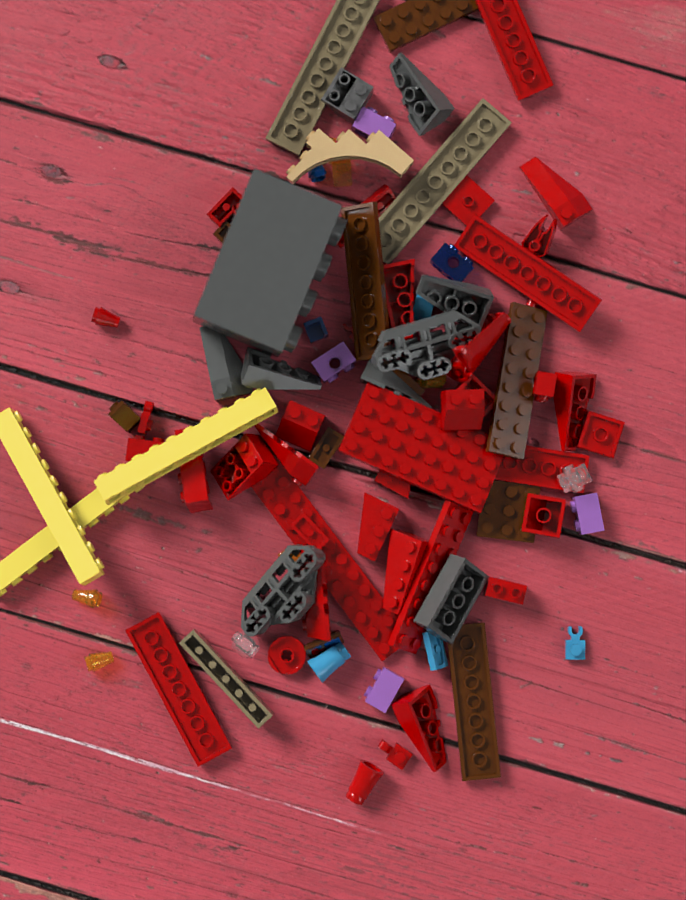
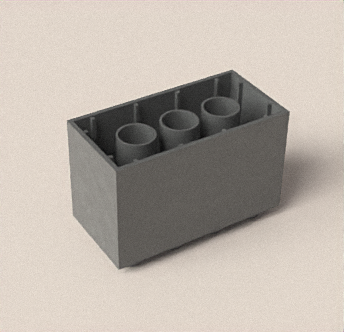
[193,168,348,357]

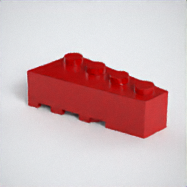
[383,259,415,344]
[383,529,429,615]

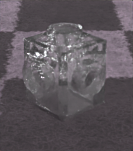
[557,463,593,493]

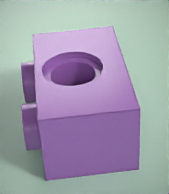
[311,341,356,383]

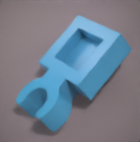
[565,626,585,660]

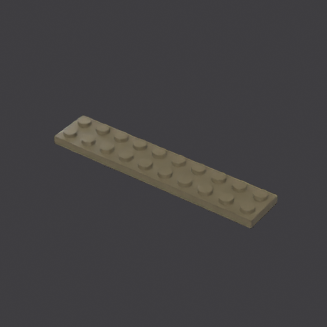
[265,0,380,157]
[379,98,512,264]

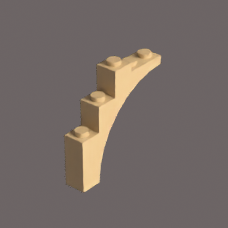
[286,128,414,184]

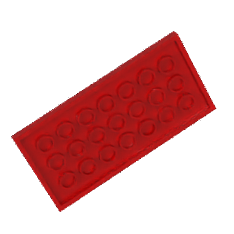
[338,382,504,514]

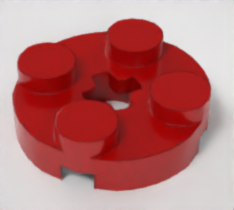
[268,636,306,675]

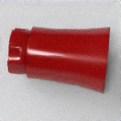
[346,760,384,805]

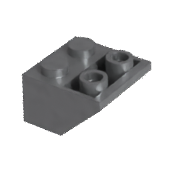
[321,67,374,124]

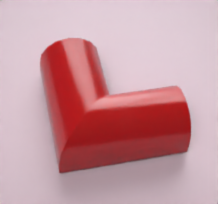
[207,187,243,227]

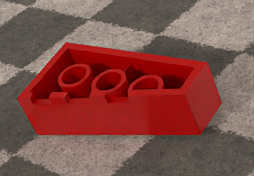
[175,429,213,513]

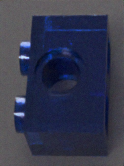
[429,243,474,282]

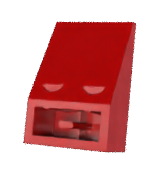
[211,433,278,500]

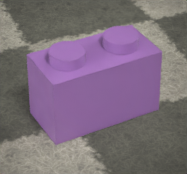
[352,106,396,139]
[570,493,605,535]
[364,667,404,713]

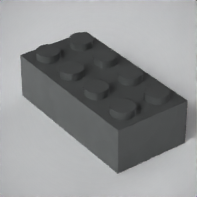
[414,554,489,644]

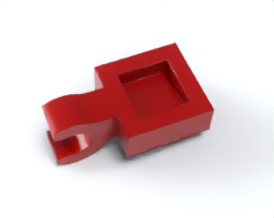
[378,739,413,770]

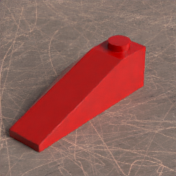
[519,157,593,230]
[554,371,597,452]
[254,424,319,487]
[302,562,331,641]
[391,684,447,772]

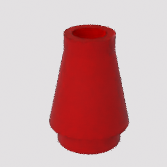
[91,307,121,328]

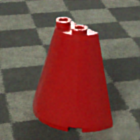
[438,312,511,382]

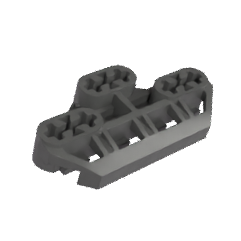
[371,310,481,380]
[241,544,325,637]

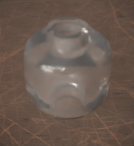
[231,631,260,659]

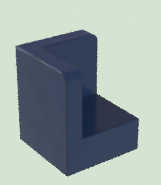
[303,316,329,343]

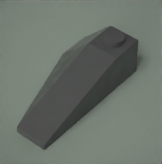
[389,53,455,136]
[416,274,494,329]
[199,327,253,402]
[241,347,322,390]
[360,359,432,409]

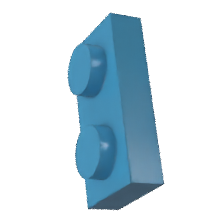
[422,631,448,671]

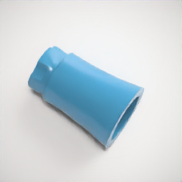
[307,642,351,683]

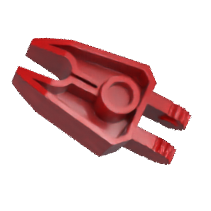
[521,214,557,257]

